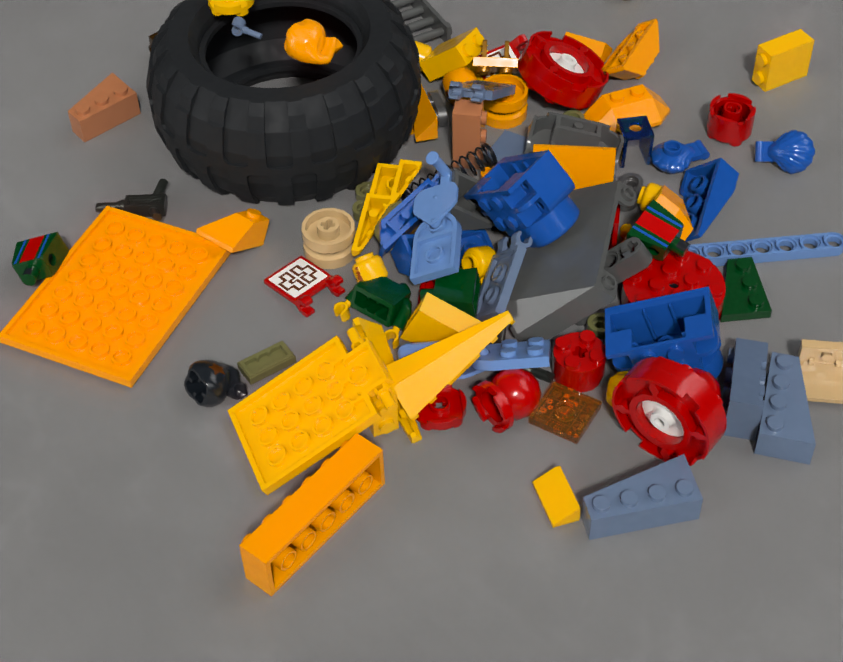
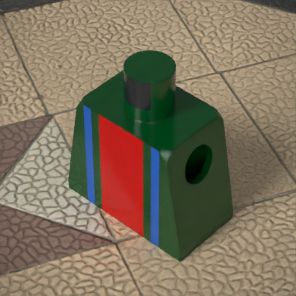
[626,200,691,261]
[12,232,69,286]

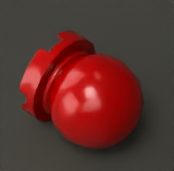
[472,369,542,433]

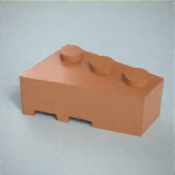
[68,73,141,142]
[452,99,487,170]

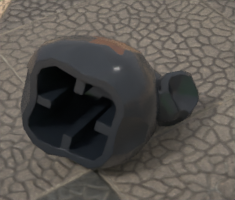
[184,360,248,407]

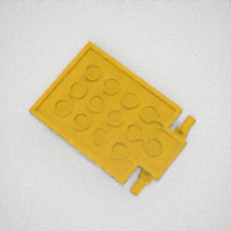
[227,327,398,495]

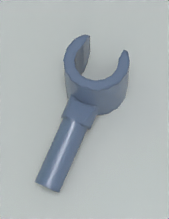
[231,17,263,39]

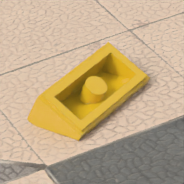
[532,466,580,528]

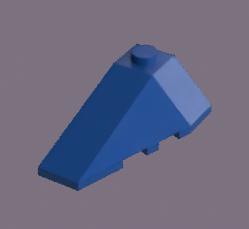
[680,158,739,242]
[391,229,493,276]

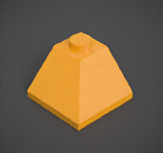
[196,208,270,253]

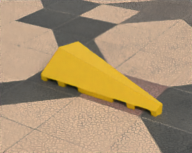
[351,159,422,256]
[386,311,515,421]
[352,317,422,444]

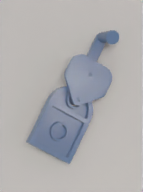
[409,151,462,285]
[397,337,551,379]

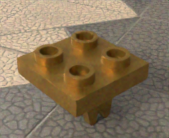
[473,40,518,76]

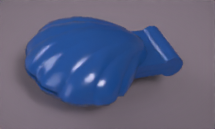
[755,130,815,174]
[651,140,710,174]

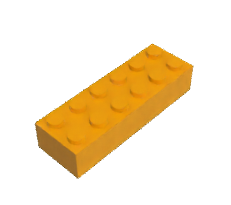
[239,433,385,597]

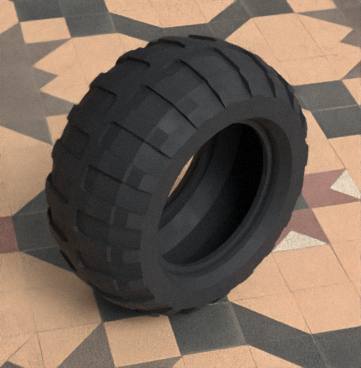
[146,0,421,205]

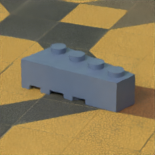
[722,338,768,441]
[754,352,816,465]
[581,454,703,540]

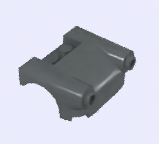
[524,112,624,181]

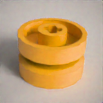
[483,74,528,129]

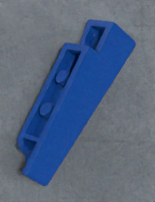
[379,172,441,257]

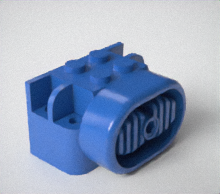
[464,150,580,248]
[605,286,723,379]

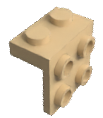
[797,339,843,404]

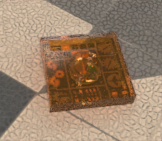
[529,381,602,444]

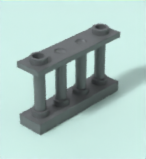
[391,0,452,43]

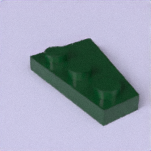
[721,257,772,322]

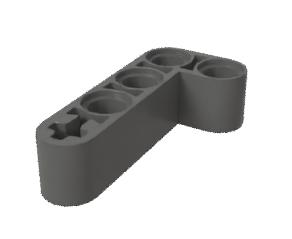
[576,237,653,326]

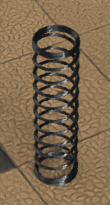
[401,143,498,201]

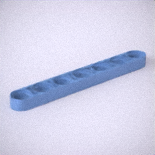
[688,232,843,267]

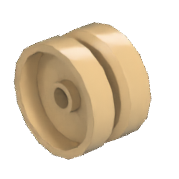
[301,208,355,269]

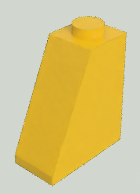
[400,292,481,343]

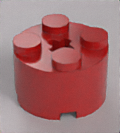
[707,93,756,147]
[552,330,606,393]

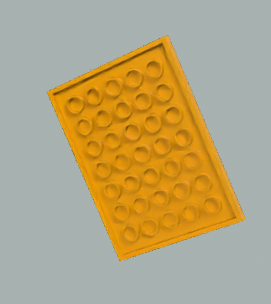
[0,206,231,388]

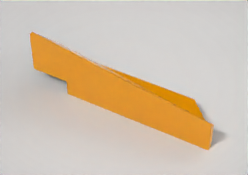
[411,84,438,142]

